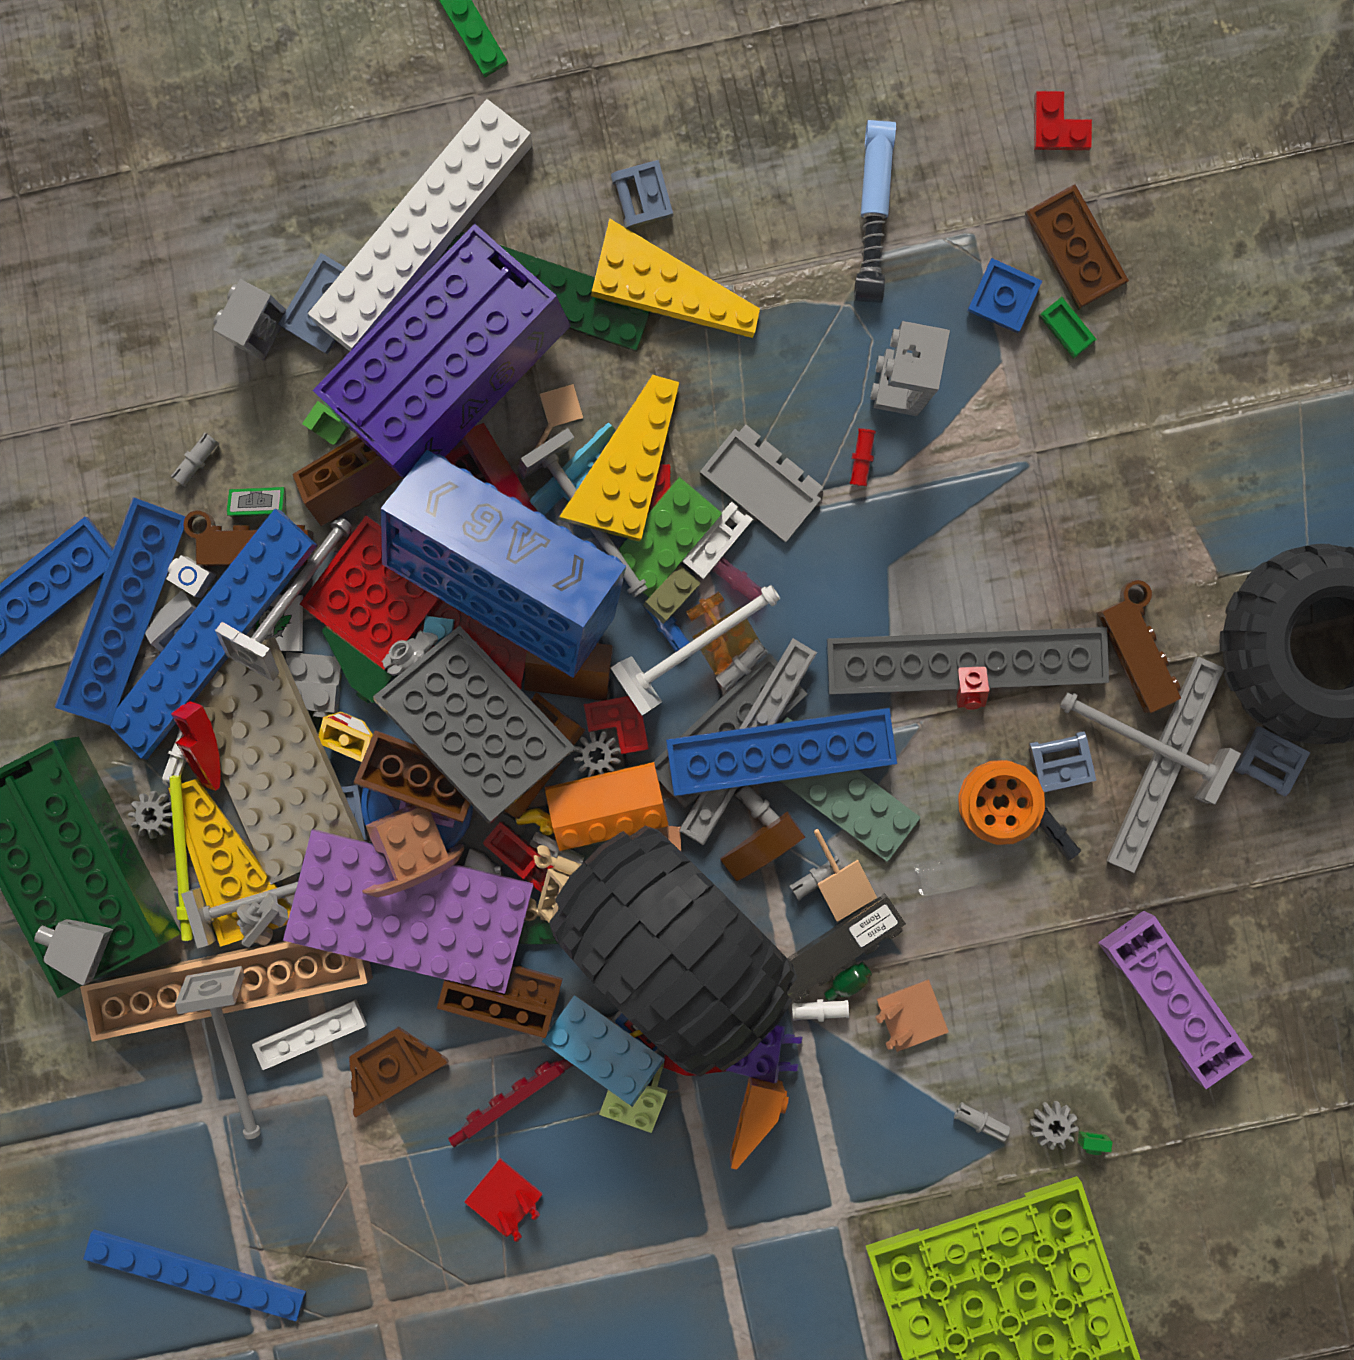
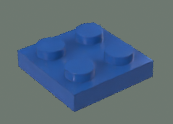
[967,258,1042,334]

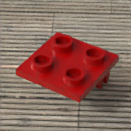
[464,1158,543,1242]

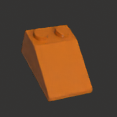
[730,1077,789,1170]

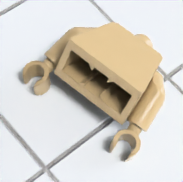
[524,845,581,922]

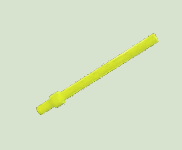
[169,775,193,941]

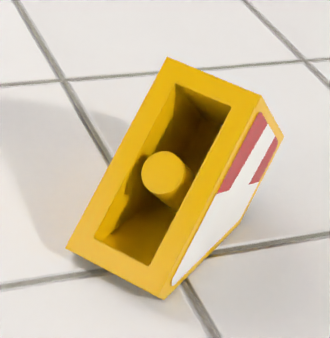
[319,711,373,762]

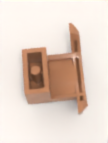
[362,805,464,897]

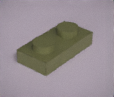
[643,565,701,624]

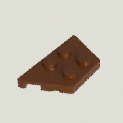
[349,1026,449,1118]

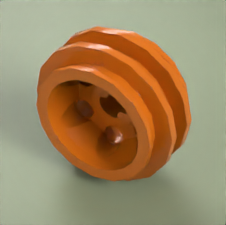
[958,760,1045,845]

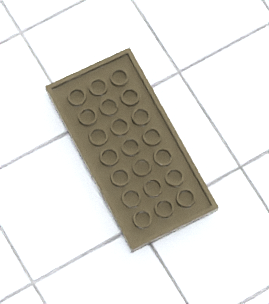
[193,637,365,884]

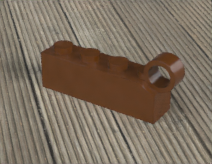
[183,510,314,566]
[1096,580,1181,713]

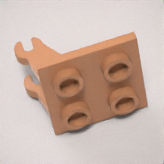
[875,979,949,1052]

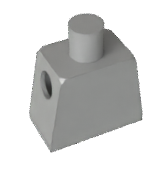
[34,919,113,986]

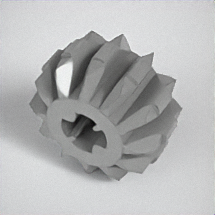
[574,732,621,777]
[128,791,173,839]
[1030,1101,1079,1150]

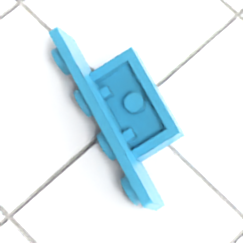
[530,423,616,515]

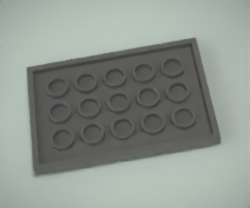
[373,625,575,824]

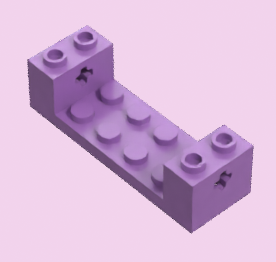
[1098,911,1253,1089]

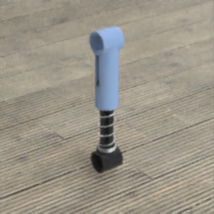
[854,120,896,303]

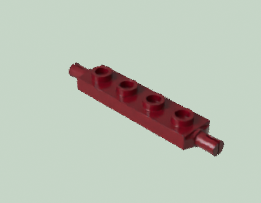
[448,1058,573,1148]

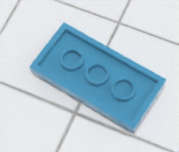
[542,995,665,1107]

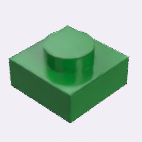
[1078,1131,1113,1155]

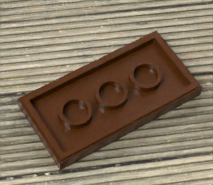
[1025,184,1129,310]

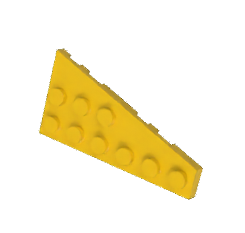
[591,218,760,338]
[558,375,679,542]
[168,779,292,947]

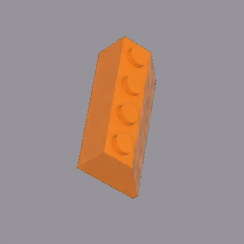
[545,762,669,851]

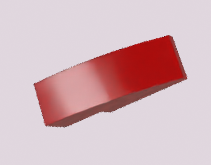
[171,701,221,791]
[483,822,553,893]

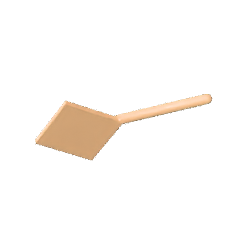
[534,384,583,450]

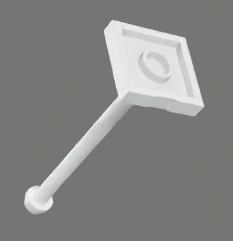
[611,585,780,715]

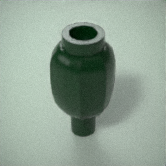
[824,961,872,1001]

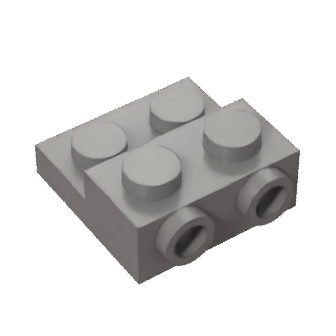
[285,652,342,717]

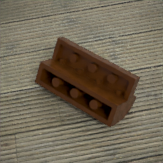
[437,964,563,1038]

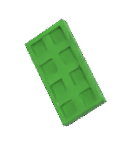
[618,476,722,597]

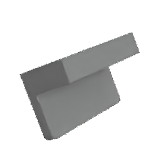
[145,591,197,652]

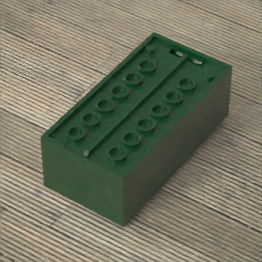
[0,736,181,998]

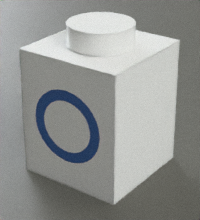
[166,555,216,598]

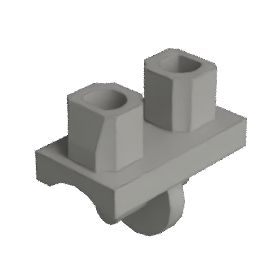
[237,892,288,948]

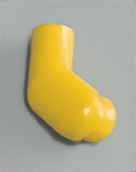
[516,808,554,835]

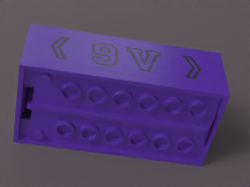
[312,224,571,479]

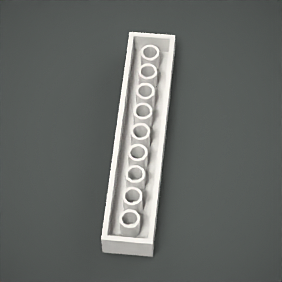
[308,99,533,351]

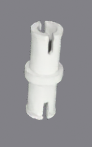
[792,999,849,1022]

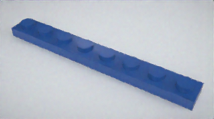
[83,1229,306,1321]

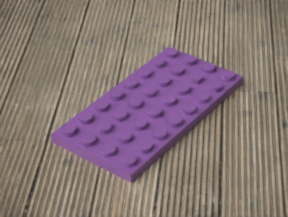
[283,829,533,994]

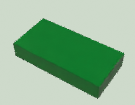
[1039,297,1097,359]

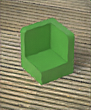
[302,401,348,445]

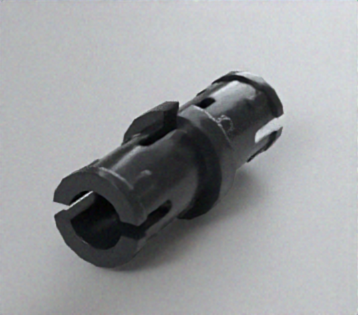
[1039,806,1081,861]

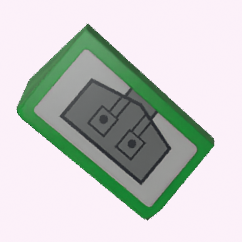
[227,487,286,517]

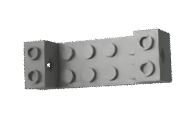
[870,321,950,416]

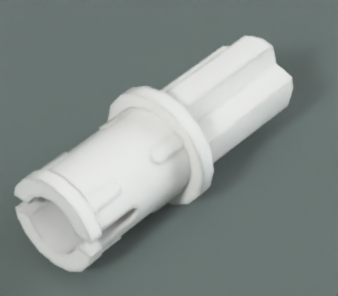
[163,728,186,783]

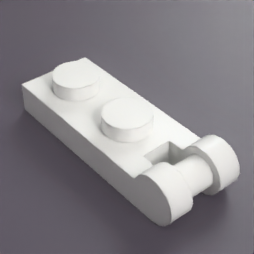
[682,502,753,579]

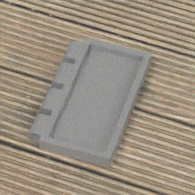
[700,425,823,543]

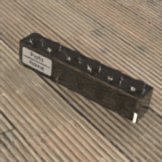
[787,893,906,1001]

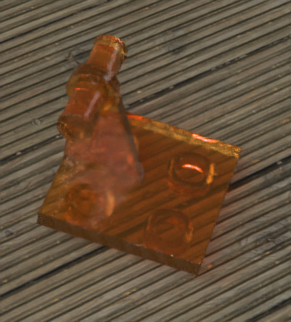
[686,591,761,675]

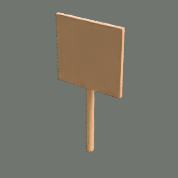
[814,829,877,922]

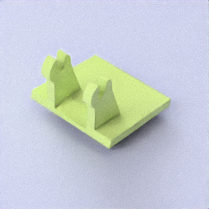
[599,1063,668,1133]

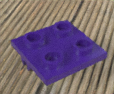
[726,1025,803,1083]

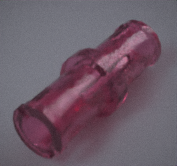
[712,557,763,601]

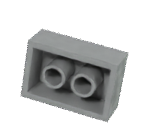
[213,279,287,361]

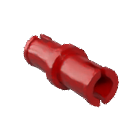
[850,428,876,487]

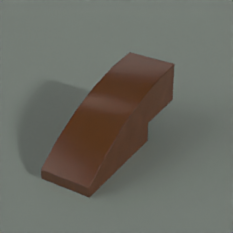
[720,811,805,881]

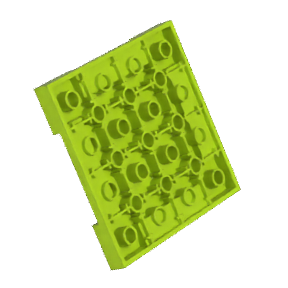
[866,1176,1141,1360]

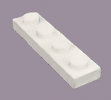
[252,999,367,1070]

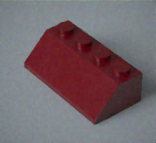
[445,423,538,512]

